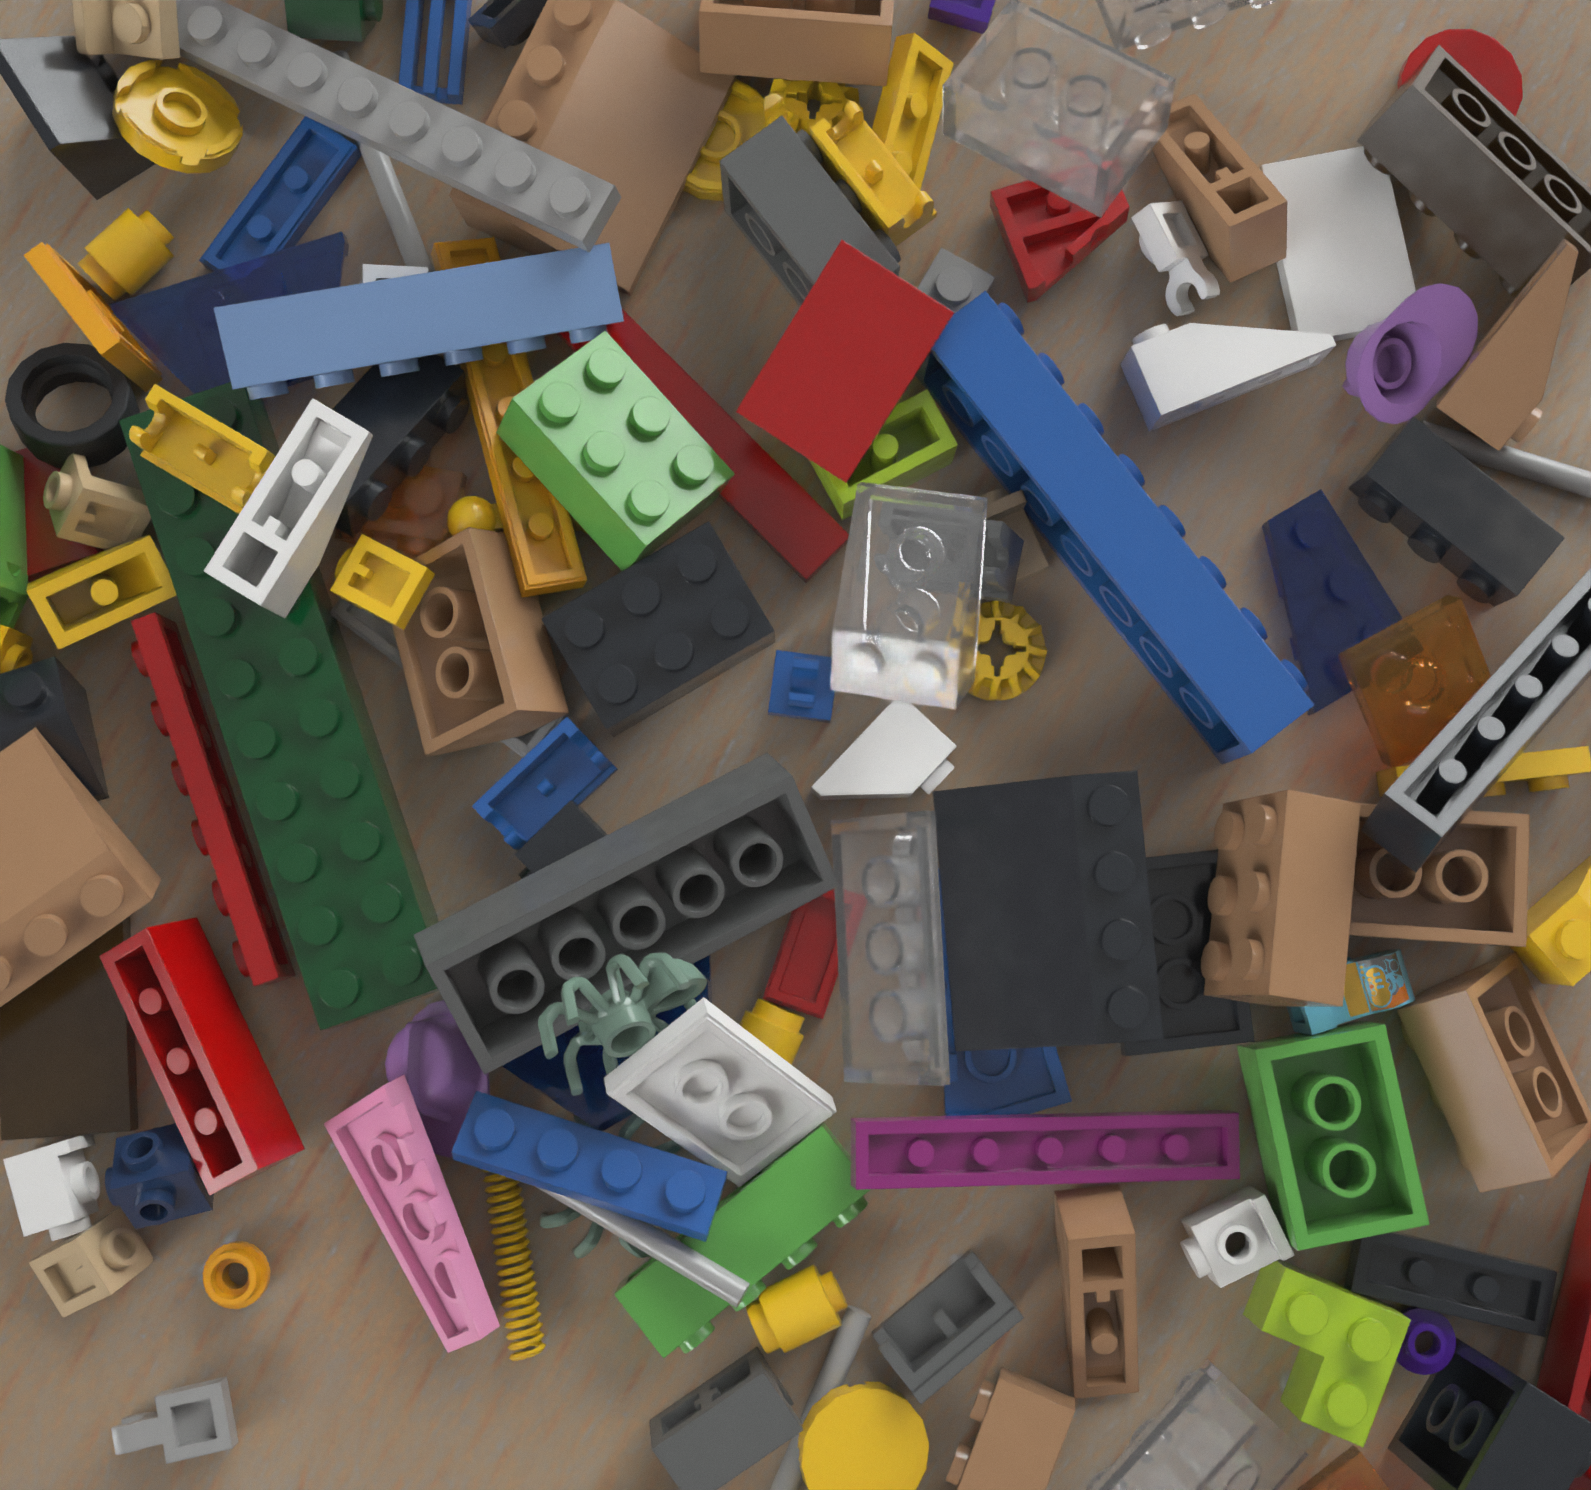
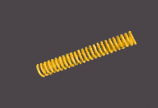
[481,1169,546,1361]

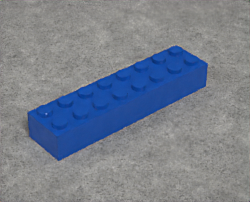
[916,291,1315,765]

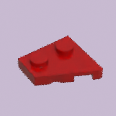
[990,156,1130,303]

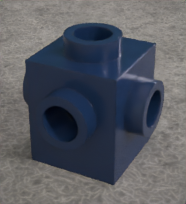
[105,1123,214,1229]

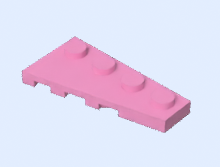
[324,1075,500,1353]

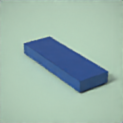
[199,116,362,301]

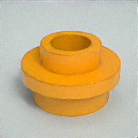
[203,1241,270,1309]

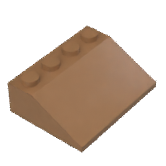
[449,0,736,296]
[0,727,161,1007]

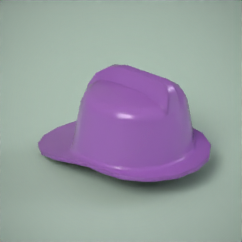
[1342,283,1478,424]
[385,1000,490,1158]

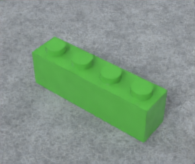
[614,1122,871,1359]

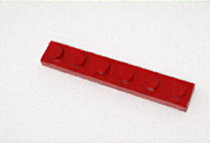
[131,612,296,986]

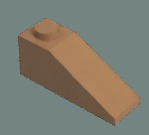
[1140,93,1288,283]
[1436,239,1578,451]
[1054,1184,1139,1399]

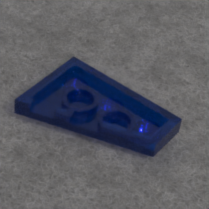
[1262,489,1422,716]

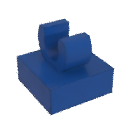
[768,650,839,723]

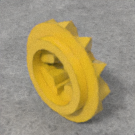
[764,79,863,135]
[945,600,1048,701]

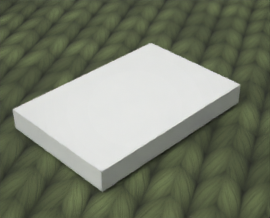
[1260,146,1416,341]
[604,997,837,1187]

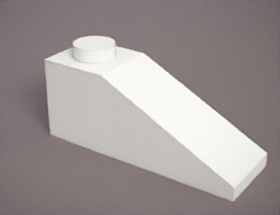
[1121,323,1336,432]
[204,398,373,618]

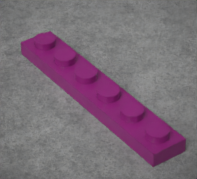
[851,1110,1240,1190]

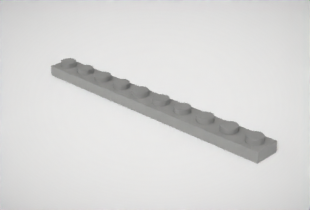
[176,0,622,253]

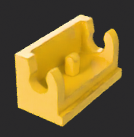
[810,101,937,246]
[129,384,276,514]

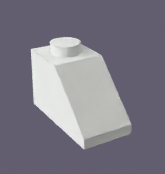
[811,693,957,800]

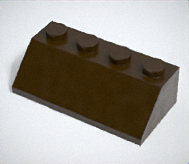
[1357,45,1591,298]

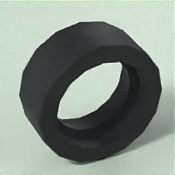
[5,343,140,469]

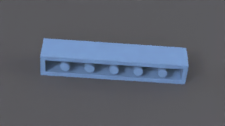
[214,243,624,400]

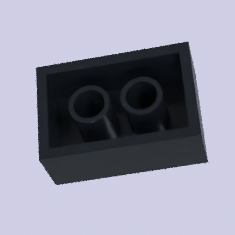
[541,521,775,737]
[1388,1338,1591,1490]

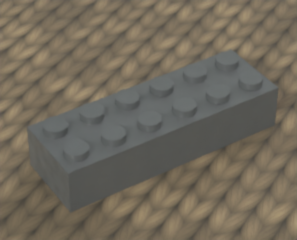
[414,753,839,1075]

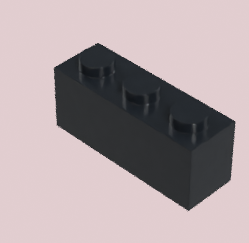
[332,354,469,538]
[1348,417,1565,607]

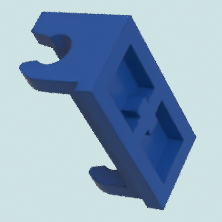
[472,717,618,850]

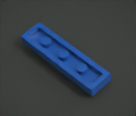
[451,1091,728,1242]

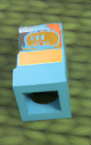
[1287,949,1415,1035]

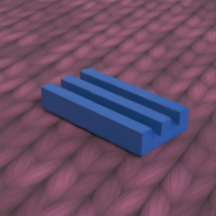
[398,0,472,105]

